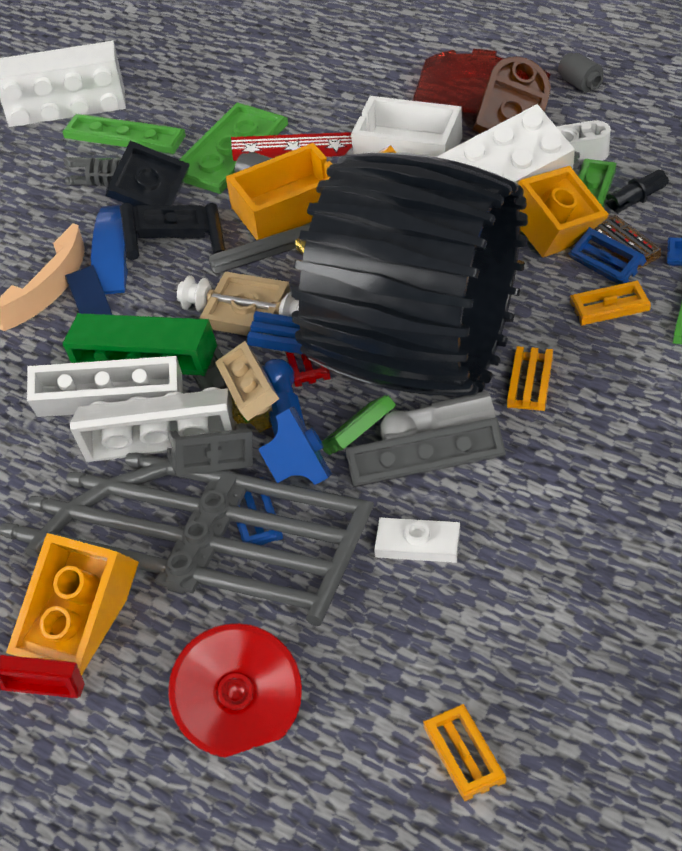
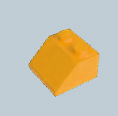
[518,166,609,258]

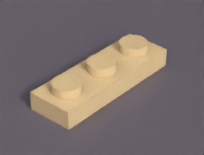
[215,341,279,421]

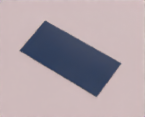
[65,265,113,315]

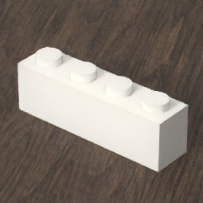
[27,356,183,417]

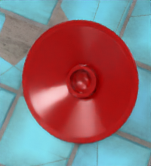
[168,623,302,758]

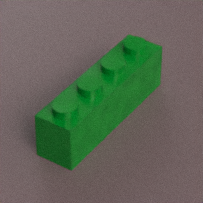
[62,313,217,376]

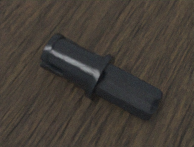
[606,169,669,214]

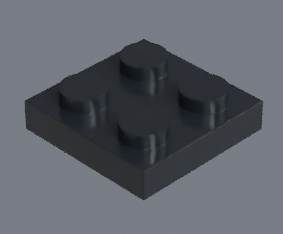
[106,141,190,206]

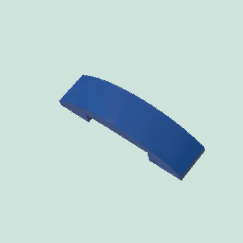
[91,204,128,294]

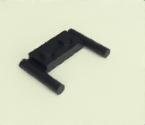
[120,203,226,260]

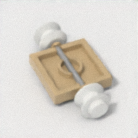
[177,271,299,336]

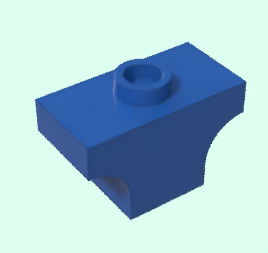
[258,407,332,485]

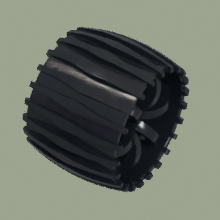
[291,153,528,396]

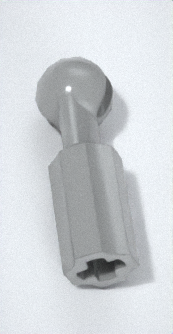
[380,391,496,440]

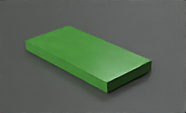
[179,102,288,194]

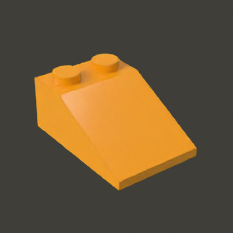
[6,533,139,675]

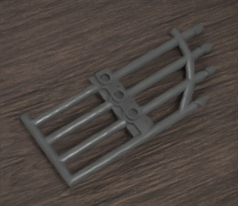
[0,453,374,626]

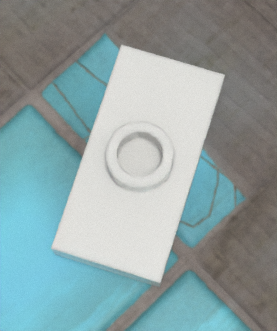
[374,517,460,563]

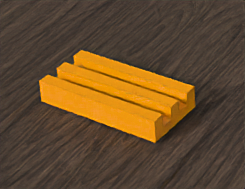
[570,280,651,326]
[507,346,553,411]
[423,704,506,801]

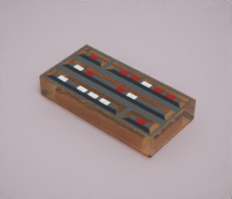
[594,215,662,270]

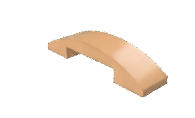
[0,223,85,331]

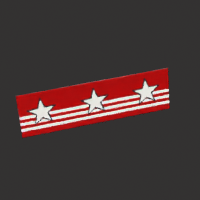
[231,132,352,161]

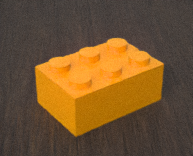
[226,143,332,240]

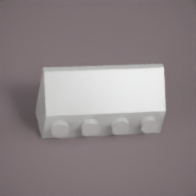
[70,387,235,462]

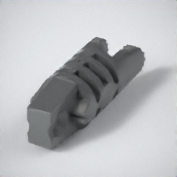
[64,157,121,186]

